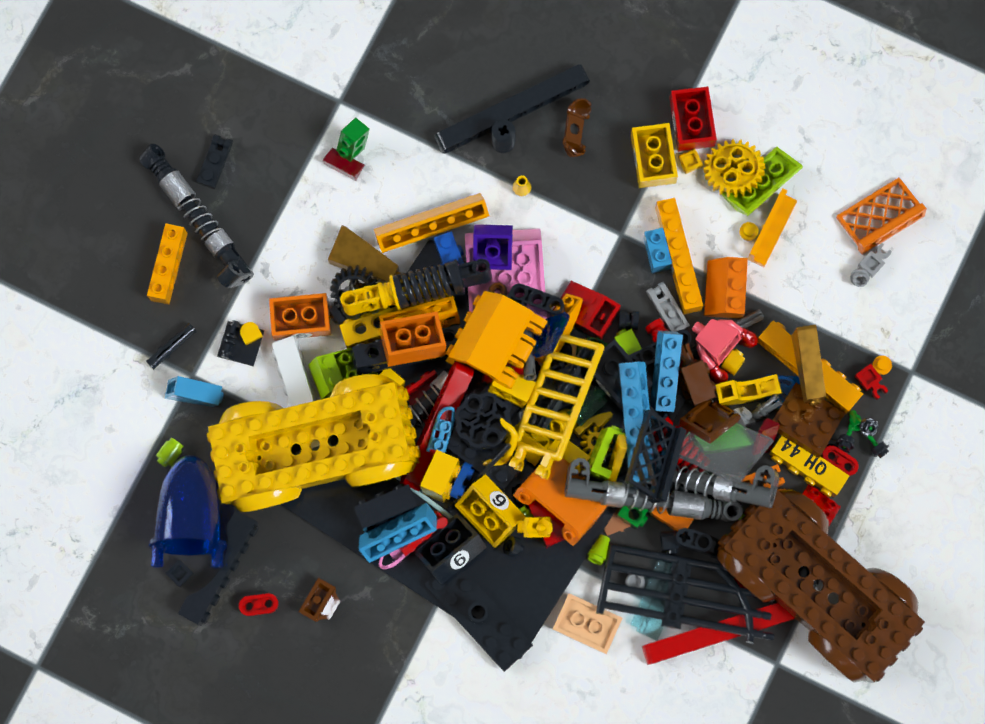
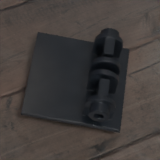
[217,320,264,367]

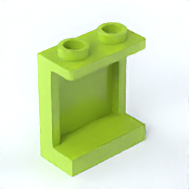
[589,426,625,481]

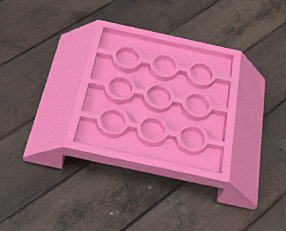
[465,229,547,339]

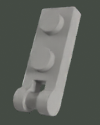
[646,282,690,332]

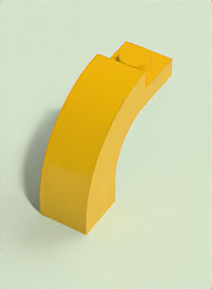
[715,374,782,405]

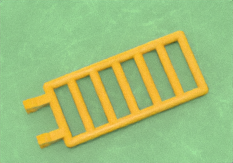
[509,332,604,480]

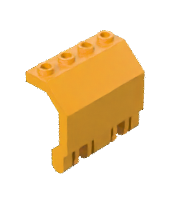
[445,291,547,389]

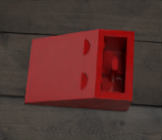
[553,281,621,340]

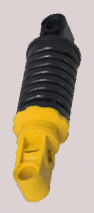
[340,259,492,316]

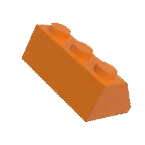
[704,257,748,319]

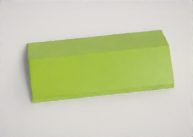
[722,147,803,216]

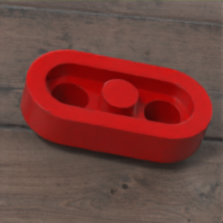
[821,446,859,476]
[239,593,279,616]

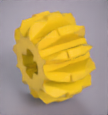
[580,426,613,457]

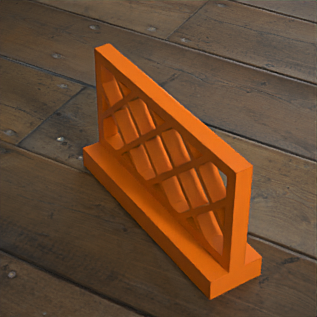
[836,177,927,255]

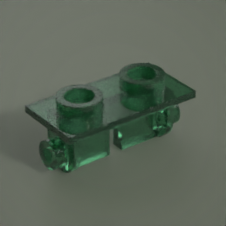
[567,386,609,427]

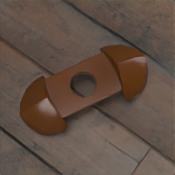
[563,98,591,157]

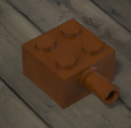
[678,343,716,405]

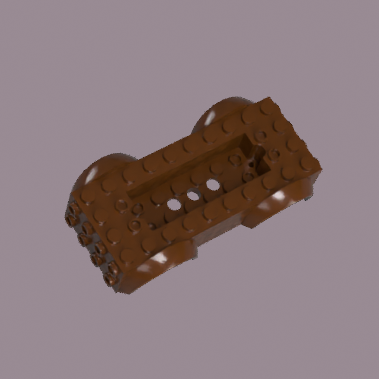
[716,488,925,683]

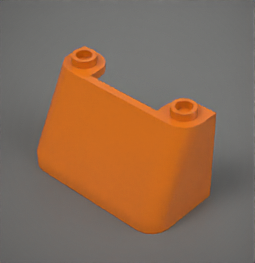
[513,458,608,547]

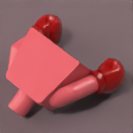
[692,319,758,384]

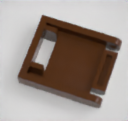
[680,399,740,444]

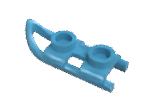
[426,406,455,453]

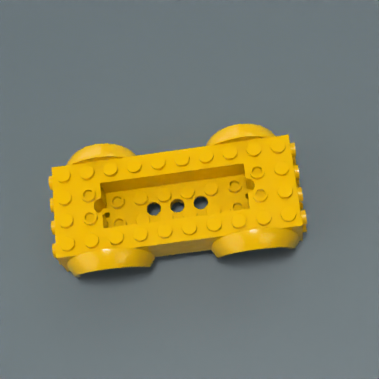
[207,374,420,512]

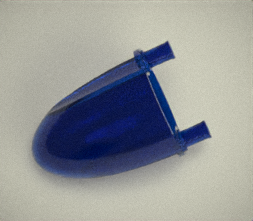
[149,455,227,568]

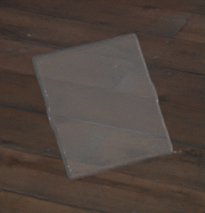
[679,423,774,483]

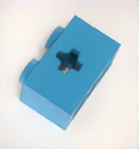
[643,228,672,273]

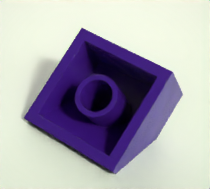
[473,224,513,270]

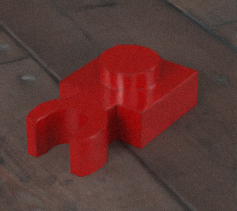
[855,364,888,400]

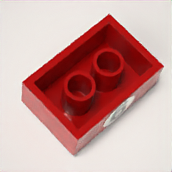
[670,86,717,151]

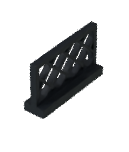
[625,410,687,503]

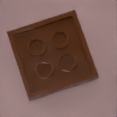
[773,382,845,458]

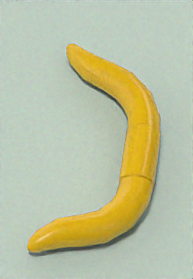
[483,418,518,466]

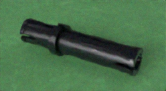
[146,323,197,370]

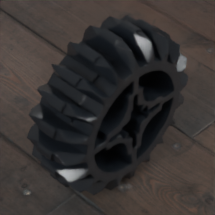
[330,265,378,316]

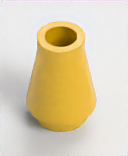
[513,176,531,196]

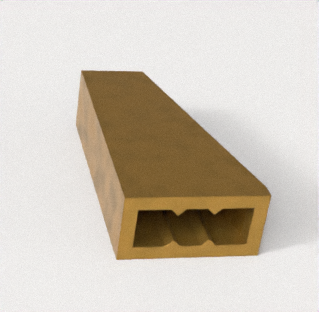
[328,225,401,283]
[791,324,826,405]

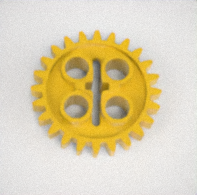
[704,139,765,198]

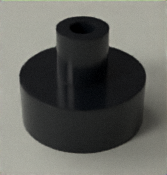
[503,536,524,557]

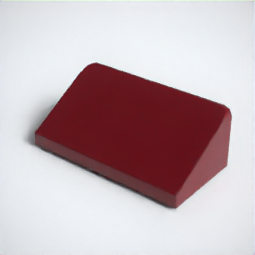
[322,148,365,181]
[751,418,780,457]

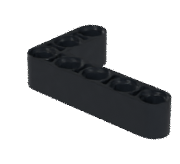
[508,284,565,320]

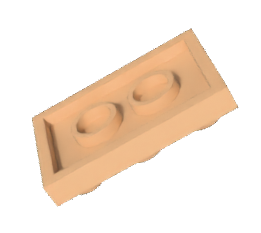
[552,593,622,654]

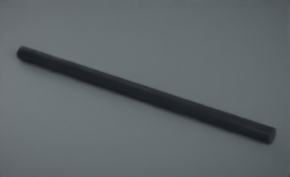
[446,443,511,512]

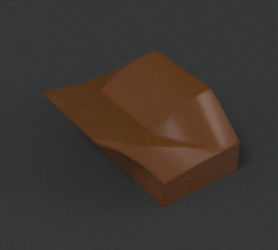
[299,578,340,622]

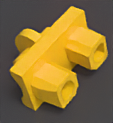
[517,517,553,538]

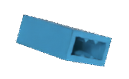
[164,376,223,407]

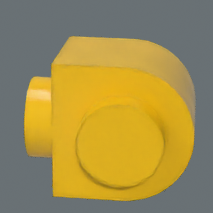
[721,348,745,376]

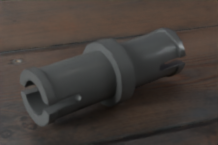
[751,394,783,426]

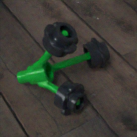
[836,410,889,459]

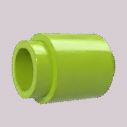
[156,438,184,467]

